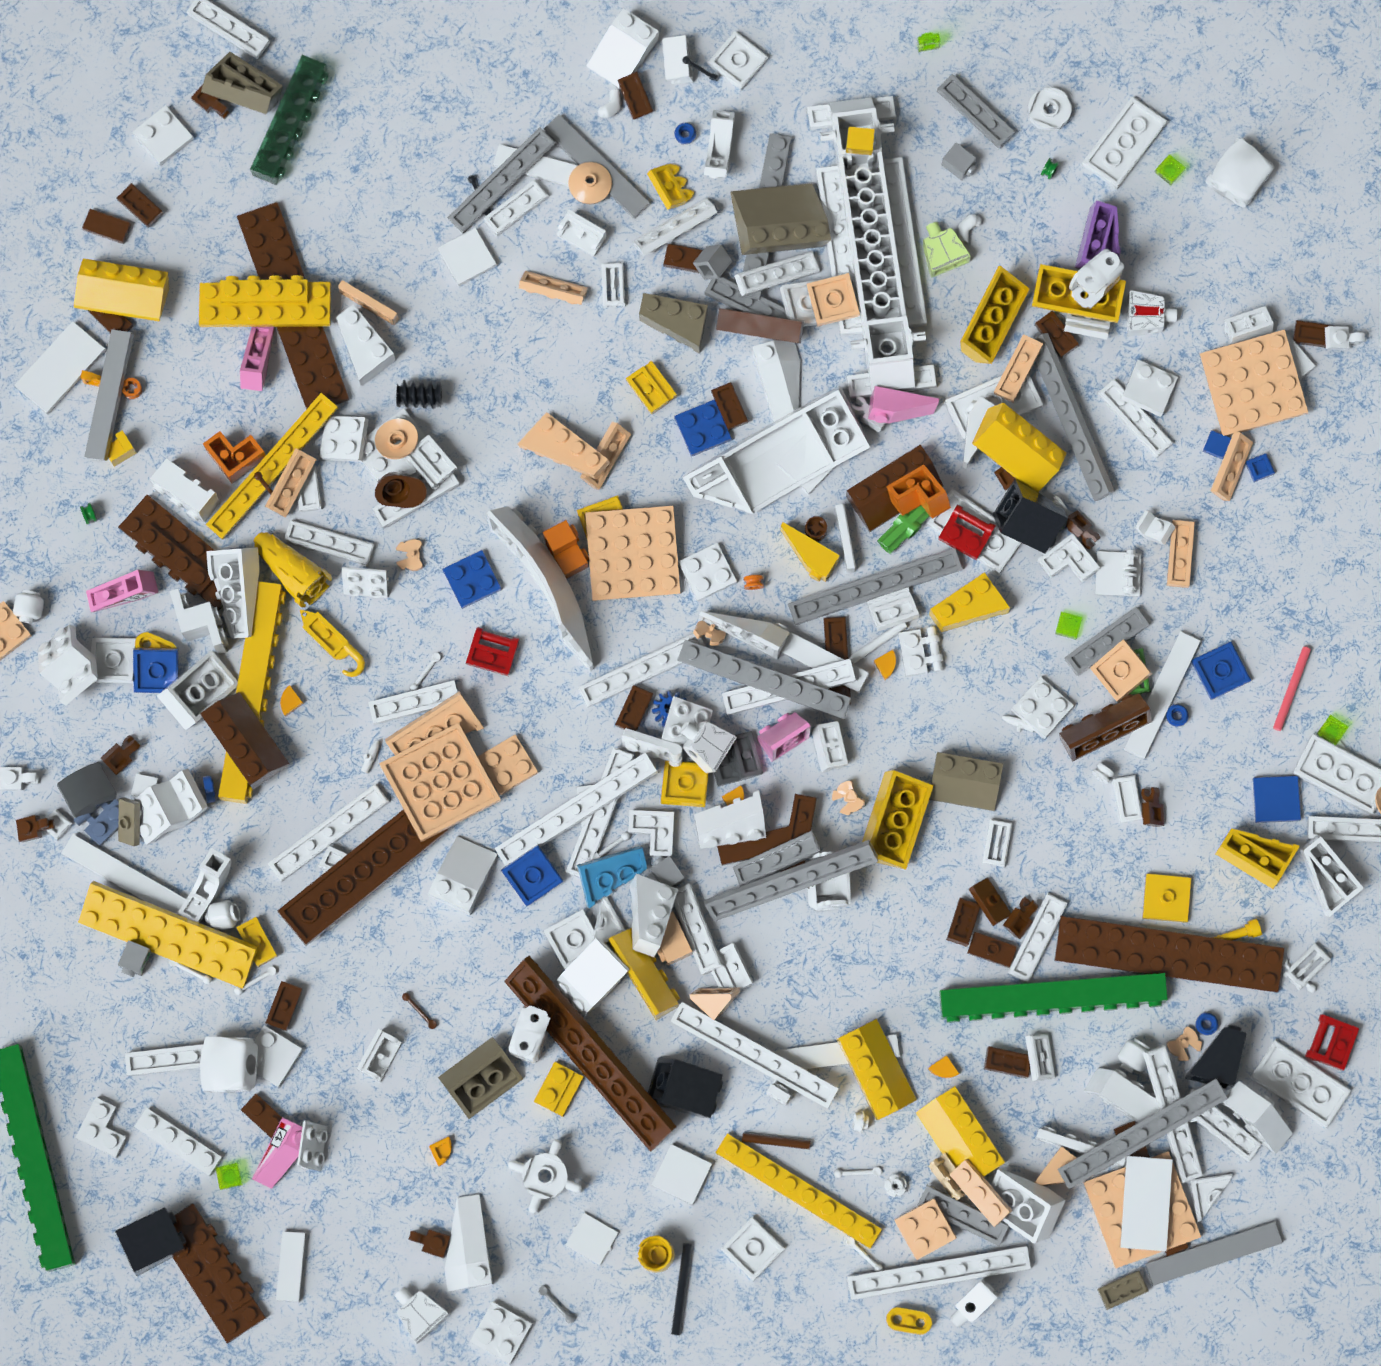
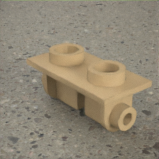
[928,1153,966,1200]

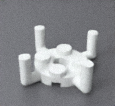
[508,1139,582,1215]

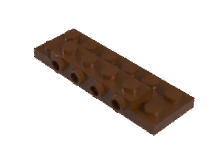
[118,495,223,611]
[173,1203,266,1344]

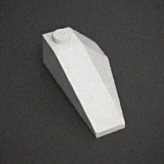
[752,340,800,422]
[207,547,260,638]
[699,611,790,660]
[445,1194,493,1292]

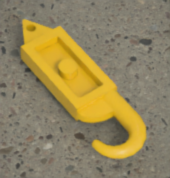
[300,610,365,677]

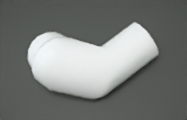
[598,90,621,118]
[958,214,981,244]

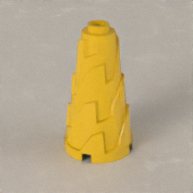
[254,532,332,608]

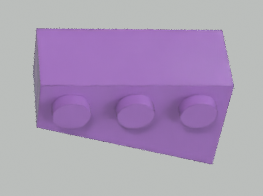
[1074,200,1121,269]

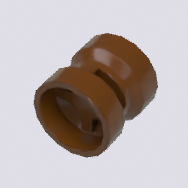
[805,516,827,542]

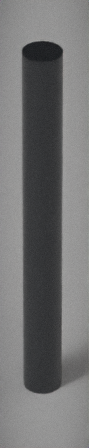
[671,1243,692,1336]

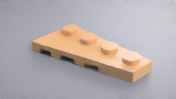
[518,412,610,479]
[385,691,484,755]

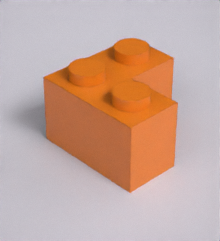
[203,431,266,484]
[886,464,951,519]
[543,520,589,579]

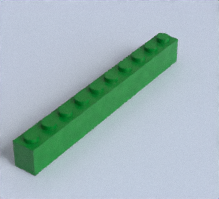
[939,973,1168,1023]
[0,1044,76,1272]

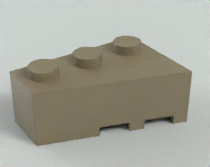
[201,52,283,114]
[639,293,708,353]

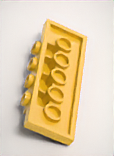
[199,275,331,327]

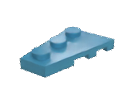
[577,846,647,908]

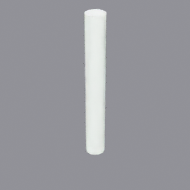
[848,623,907,664]

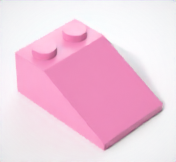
[757,712,810,762]

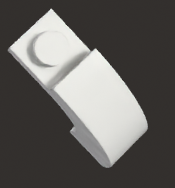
[704,110,735,179]
[177,848,231,923]

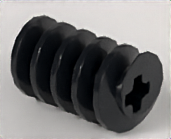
[396,380,442,409]

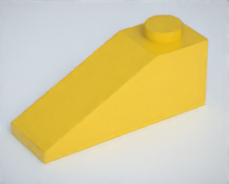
[780,522,840,582]

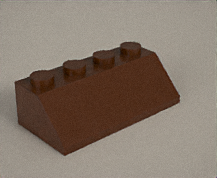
[846,444,943,532]
[200,692,290,790]
[1059,693,1152,762]

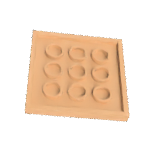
[1200,329,1308,436]
[585,506,680,601]
[379,723,500,842]
[1083,1151,1201,1269]

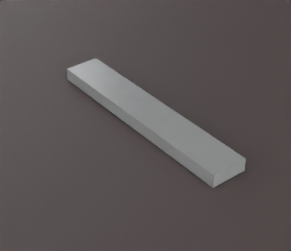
[544,115,650,219]
[447,127,556,234]
[84,330,134,461]
[1145,1222,1282,1286]

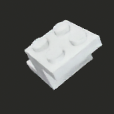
[170,589,229,655]
[37,624,98,706]
[134,769,208,845]

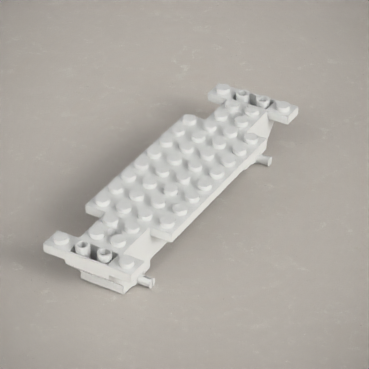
[807,96,937,399]

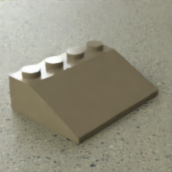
[730,183,831,255]

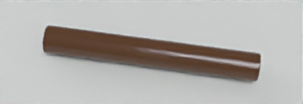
[742,1133,810,1150]

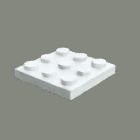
[362,409,426,482]

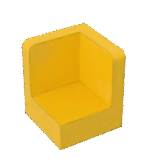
[846,127,875,155]
[108,430,137,467]

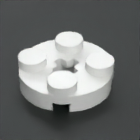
[1028,87,1072,131]

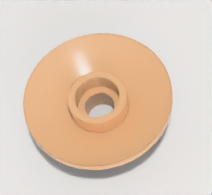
[568,162,612,204]
[375,419,418,459]

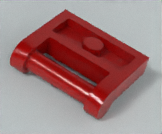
[938,504,996,561]
[466,627,520,677]
[1305,1014,1359,1071]

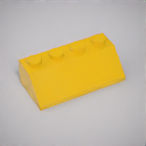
[74,258,169,321]
[1032,264,1126,323]
[960,266,1029,364]
[972,402,1067,492]
[862,770,934,870]
[608,928,680,1021]
[836,1019,917,1120]
[916,1086,1005,1177]

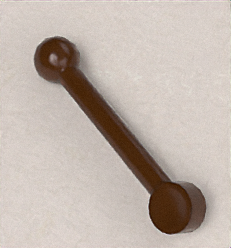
[254,472,273,495]
[402,992,437,1029]

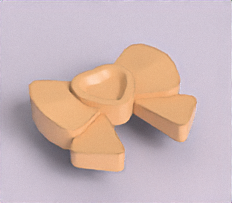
[396,539,423,571]
[693,621,726,646]
[832,781,865,815]
[1166,1027,1202,1061]

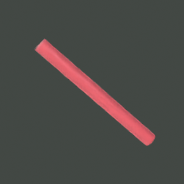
[1273,646,1311,731]

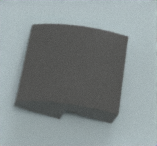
[714,731,763,787]
[57,762,116,818]

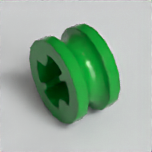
[1040,158,1059,180]
[80,503,97,525]

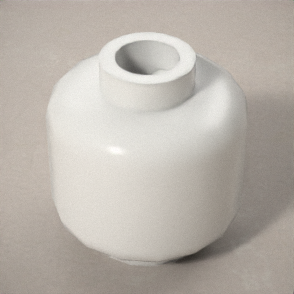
[13,590,44,624]
[205,900,240,931]
[1118,1039,1150,1073]

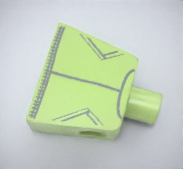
[923,222,970,278]

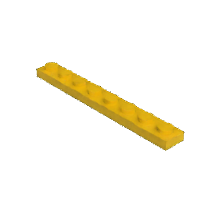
[205,393,338,540]
[715,1133,882,1249]

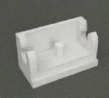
[662,35,694,85]
[557,210,606,257]
[1224,306,1274,345]
[811,721,848,773]
[357,1029,402,1082]

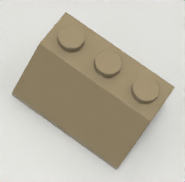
[929,752,1003,811]
[438,1037,523,1119]

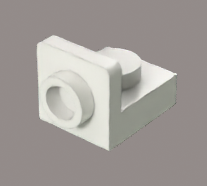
[1135,510,1175,545]
[766,1080,795,1106]

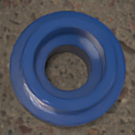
[674,123,696,144]
[1166,704,1189,727]
[1195,1013,1218,1036]

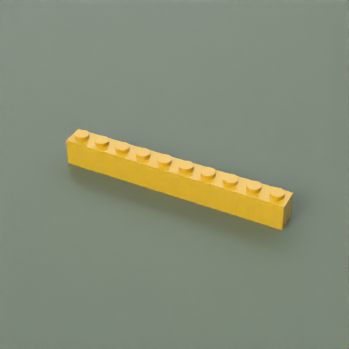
[218,581,286,804]

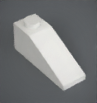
[962,396,995,469]

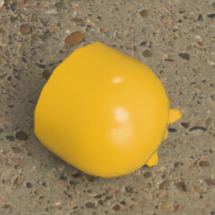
[638,1236,675,1273]

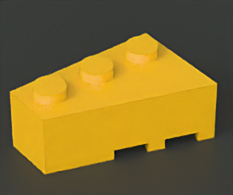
[929,572,1010,632]
[1215,828,1300,889]

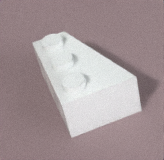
[150,458,220,522]
[694,790,766,849]
[1299,835,1363,917]
[630,874,678,957]

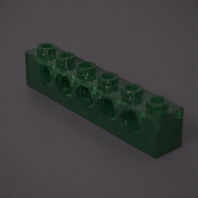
[250,55,329,185]

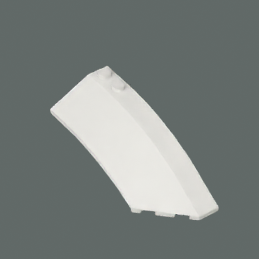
[683,386,870,514]
[486,506,594,672]

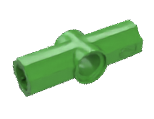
[877,505,930,555]

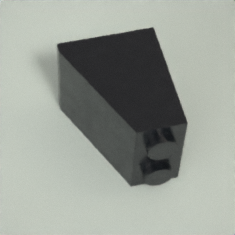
[993,478,1068,554]
[1185,1025,1247,1090]
[648,1058,723,1118]
[115,1207,187,1276]

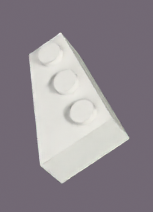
[336,304,395,387]
[1084,1068,1159,1123]
[1222,1081,1293,1154]

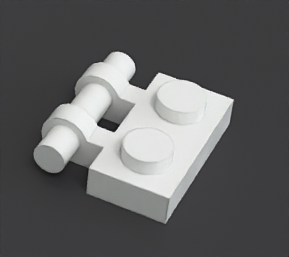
[898,627,943,677]

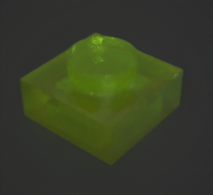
[917,32,940,52]
[1155,154,1186,186]
[1055,612,1082,640]
[1317,714,1349,745]
[215,1163,243,1190]

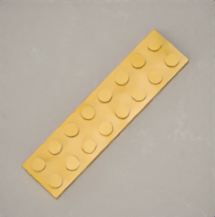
[78,881,258,989]

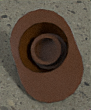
[375,472,427,508]

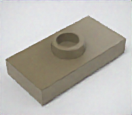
[118,797,140,846]
[1097,1271,1149,1310]

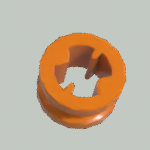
[122,378,142,399]
[744,575,764,590]

